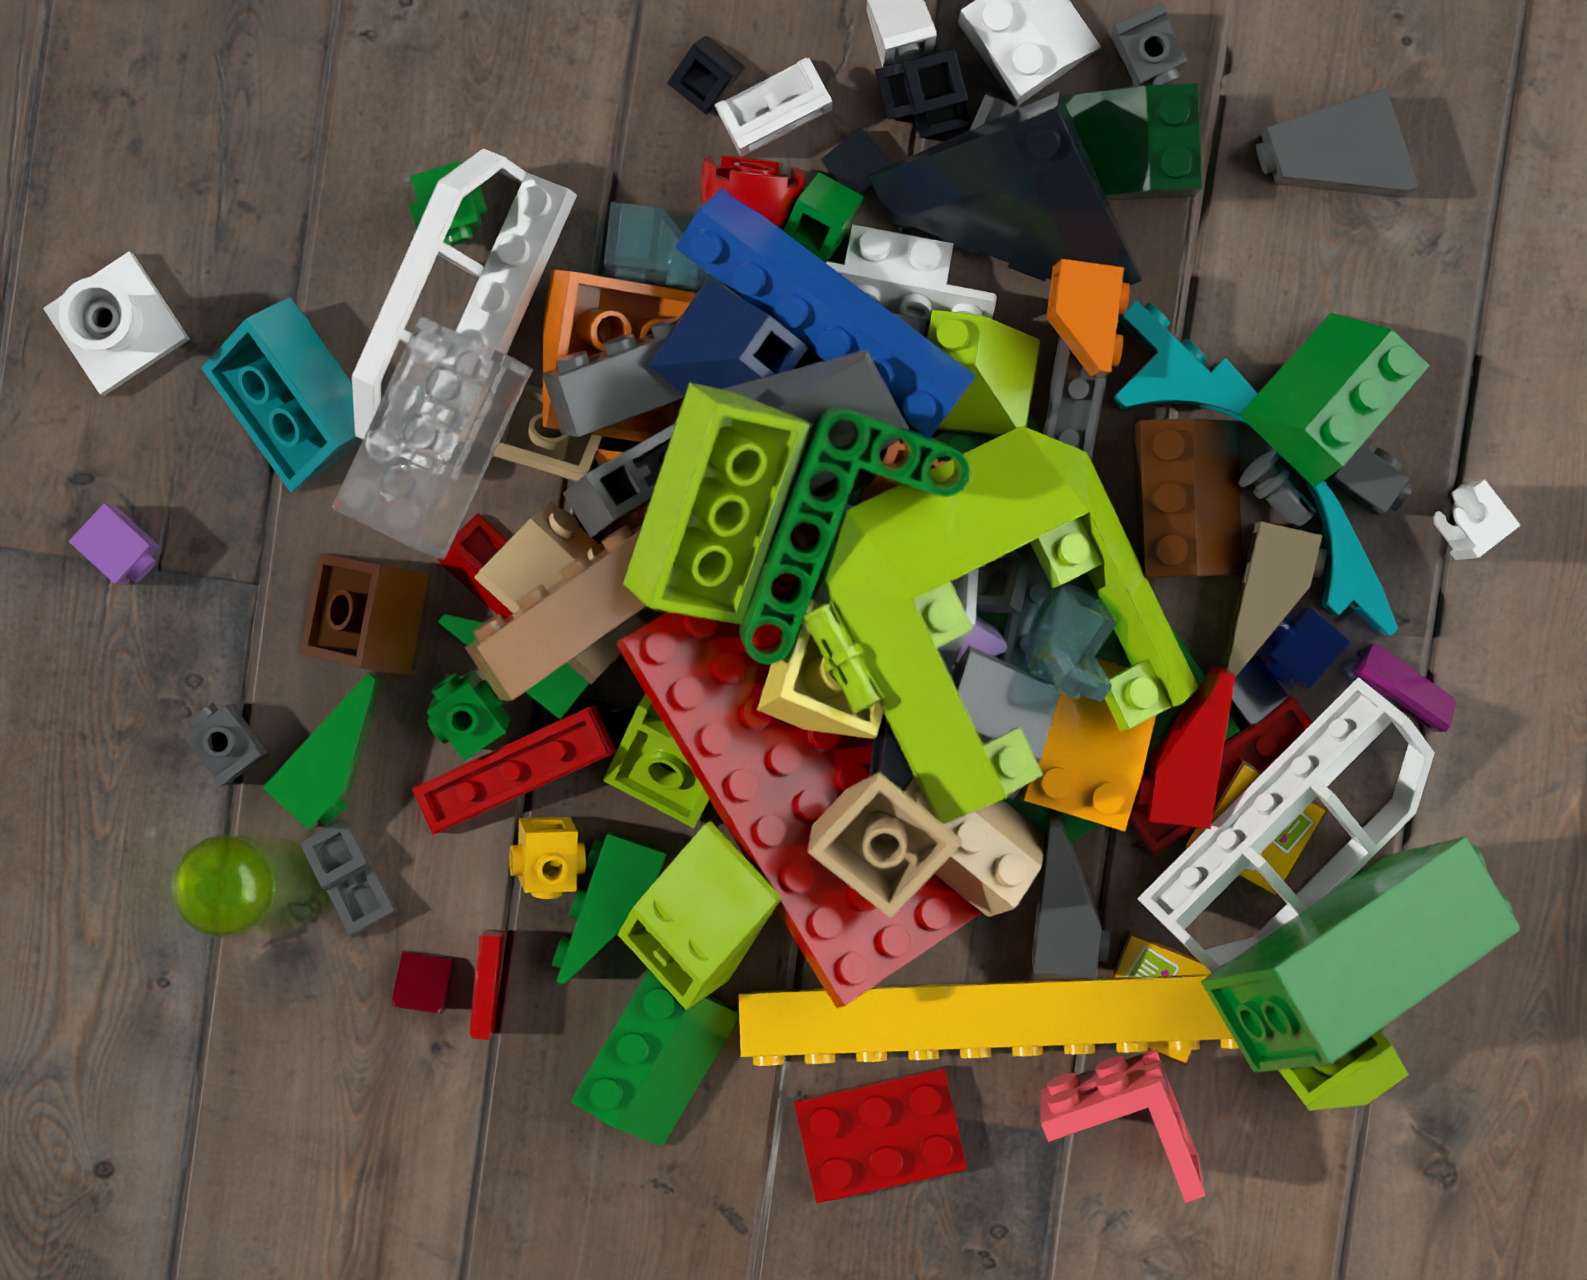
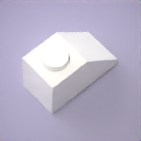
[866,0,937,67]

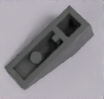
[563,423,676,538]
[1031,809,1110,979]

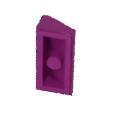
[1351,643,1456,733]

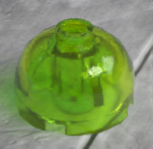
[171,834,277,938]

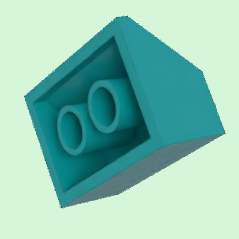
[201,297,363,493]

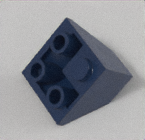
[647,279,808,395]

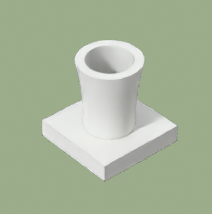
[43,252,190,396]

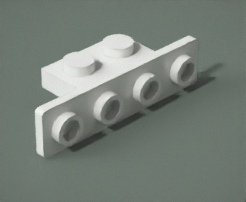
[826,224,997,322]

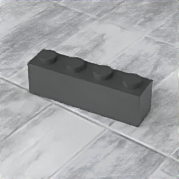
[542,317,685,437]

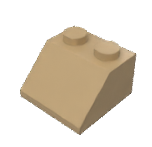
[808,773,962,918]

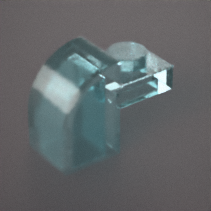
[1026,583,1117,702]

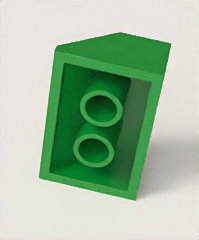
[1239,313,1430,487]
[570,969,739,1146]

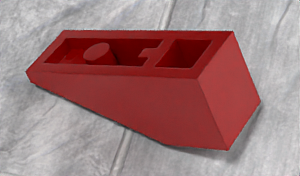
[1134,666,1236,829]

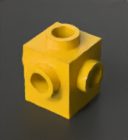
[509,817,586,899]

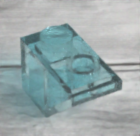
[604,202,710,289]

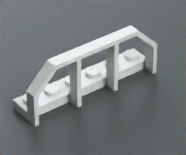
[352,149,577,478]
[1137,677,1435,973]

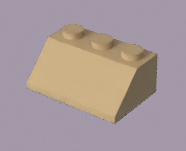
[474,501,662,684]
[901,774,1045,917]

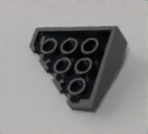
[869,91,1142,286]

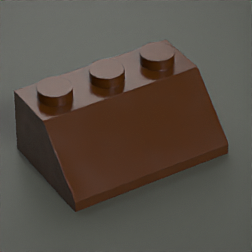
[1133,419,1243,578]

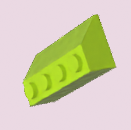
[623,383,810,624]

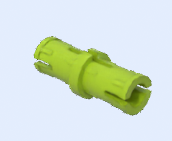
[803,602,885,714]

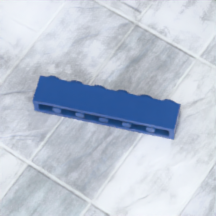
[675,187,976,437]

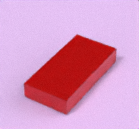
[469,930,505,1040]

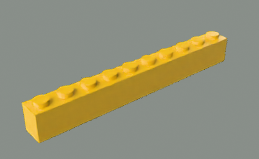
[738,974,1240,1066]

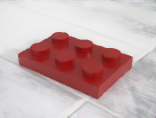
[794,1066,967,1204]

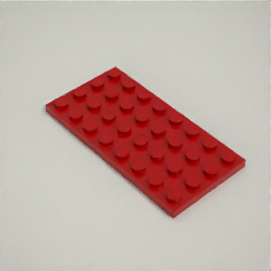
[616,581,982,1009]

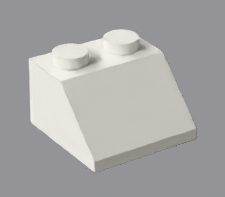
[958,0,1101,106]

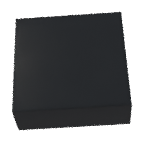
[821,127,891,195]

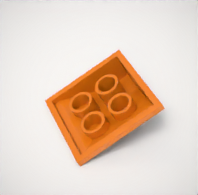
[543,269,697,442]

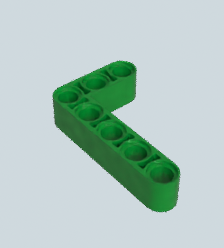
[740,406,971,664]

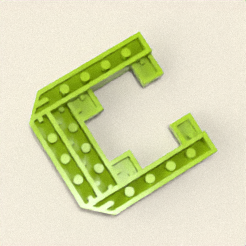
[822,426,1199,825]

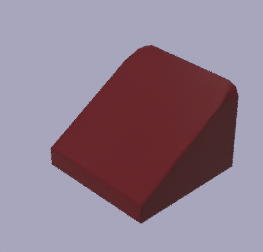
[391,951,454,1014]

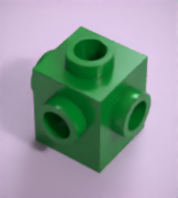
[409,161,488,246]
[427,670,511,761]

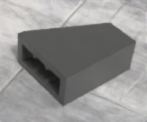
[1256,88,1419,198]

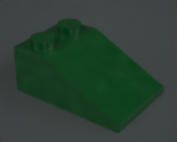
[1037,83,1203,201]

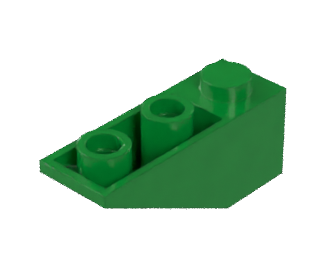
[552,830,668,984]

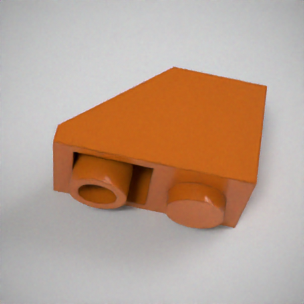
[1046,259,1130,378]

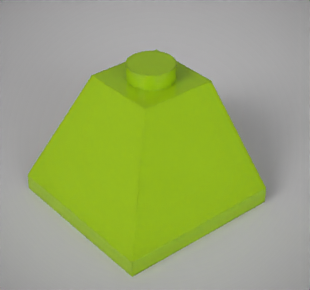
[927,310,1041,437]
[1278,1030,1409,1111]

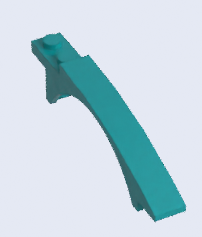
[1111,300,1399,636]

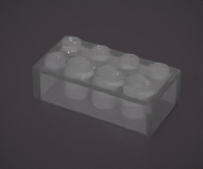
[331,316,533,560]

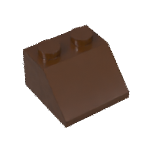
[300,553,430,676]

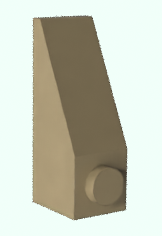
[1221,521,1327,676]

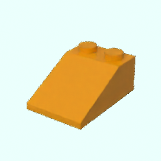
[1019,648,1156,831]

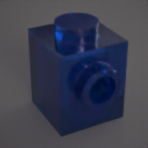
[1263,608,1350,690]

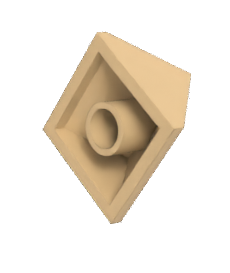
[484,380,605,482]

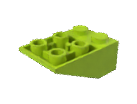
[617,821,782,1010]

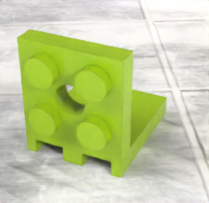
[603,693,709,828]

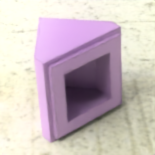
[954,616,1008,664]

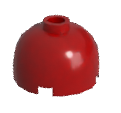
[701,156,806,229]

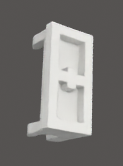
[715,58,833,157]
[1433,479,1520,560]

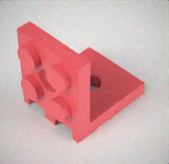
[1040,1049,1205,1203]

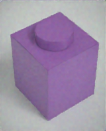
[69,503,161,585]

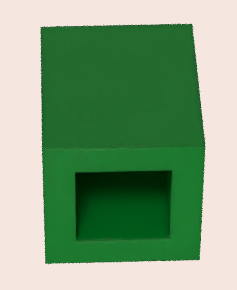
[784,172,864,263]

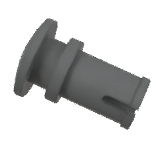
[1238,449,1317,529]

